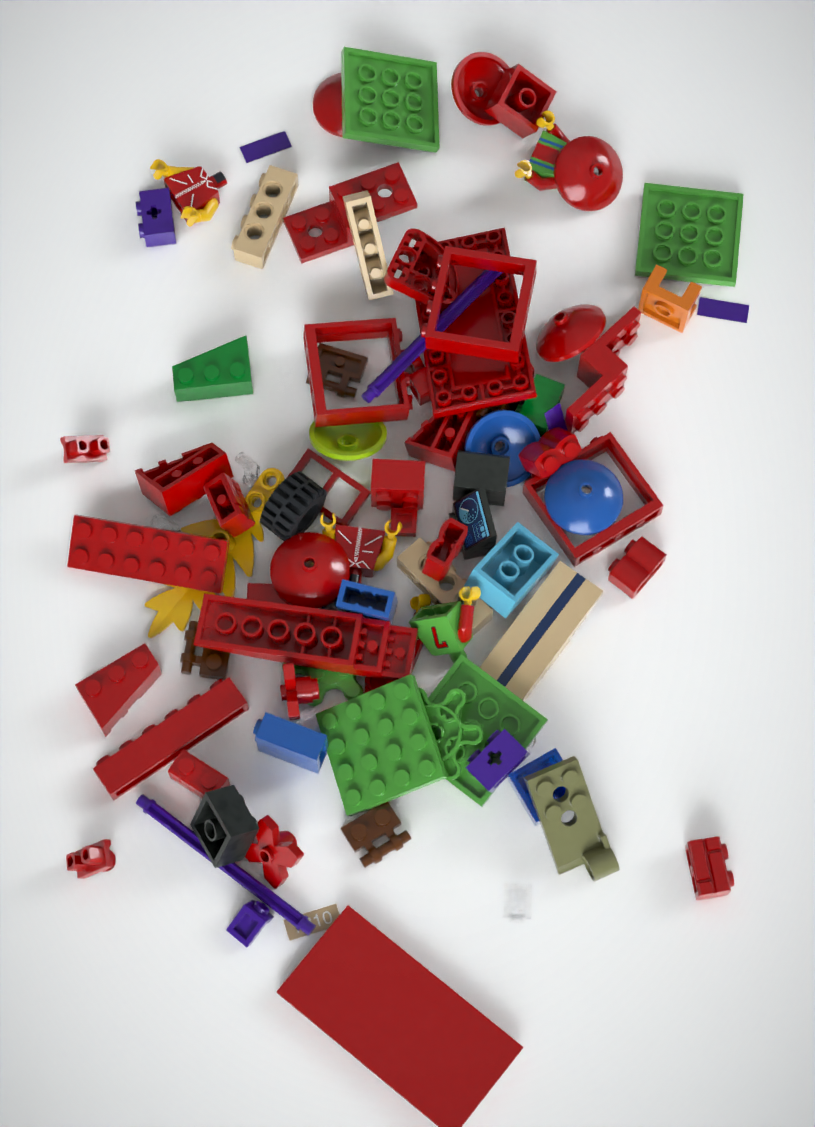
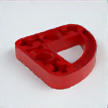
[384,228,459,311]

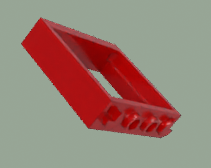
[421,246,537,363]
[303,318,413,427]
[522,432,664,567]

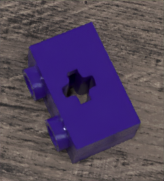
[135,188,176,247]
[466,729,530,793]

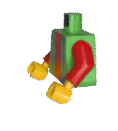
[514,110,570,191]
[408,586,481,664]

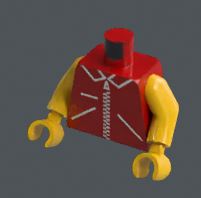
[150,159,228,227]
[320,512,402,584]

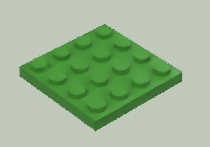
[341,47,440,153]
[635,183,744,287]
[428,654,548,807]
[315,674,448,816]

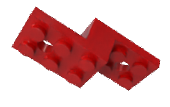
[283,162,418,264]
[565,306,642,434]

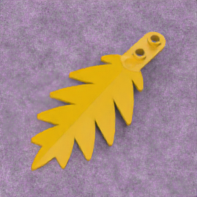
[144,468,285,638]

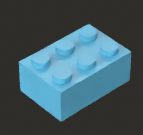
[464,522,559,619]

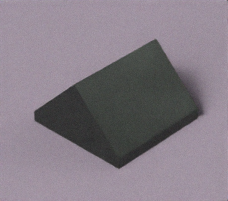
[452,450,510,506]

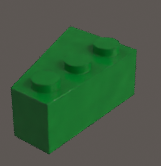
[172,335,253,402]

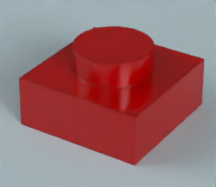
[390,508,418,537]

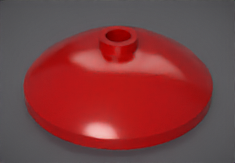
[451,52,510,126]
[313,73,342,137]
[554,136,623,212]
[536,304,606,362]
[270,532,350,608]

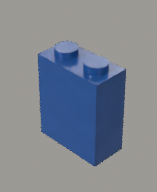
[336,579,398,625]
[253,712,328,774]

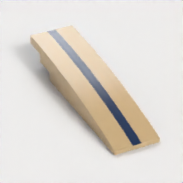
[479,561,603,701]

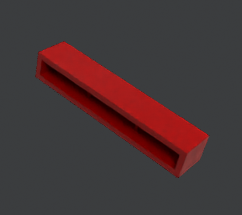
[92,677,249,801]

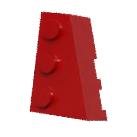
[404,410,480,472]
[134,442,234,516]
[75,643,162,737]

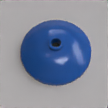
[465,410,540,487]
[544,460,623,535]

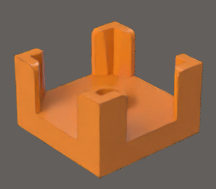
[638,264,702,333]

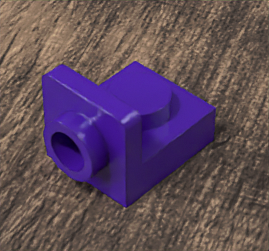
[226,900,274,948]

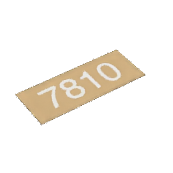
[283,904,340,941]

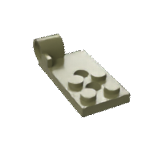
[524,756,620,882]

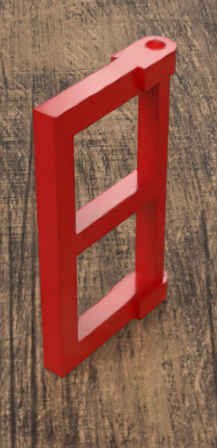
[286,448,371,526]

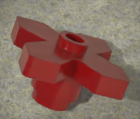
[280,663,320,720]
[245,815,304,889]

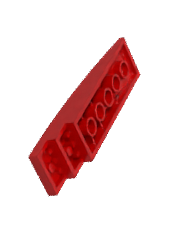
[194,593,418,681]

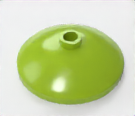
[309,421,387,461]

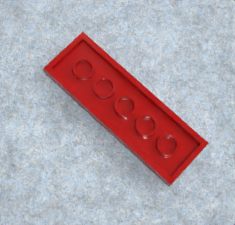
[67,514,230,594]

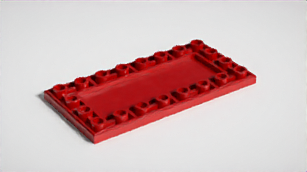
[408,227,537,418]
[276,905,524,1127]

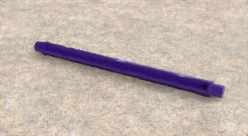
[361,270,503,403]
[136,794,316,936]

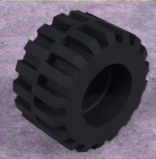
[260,471,327,541]

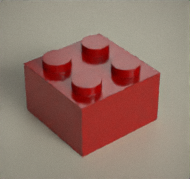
[484,63,557,139]
[371,459,425,511]

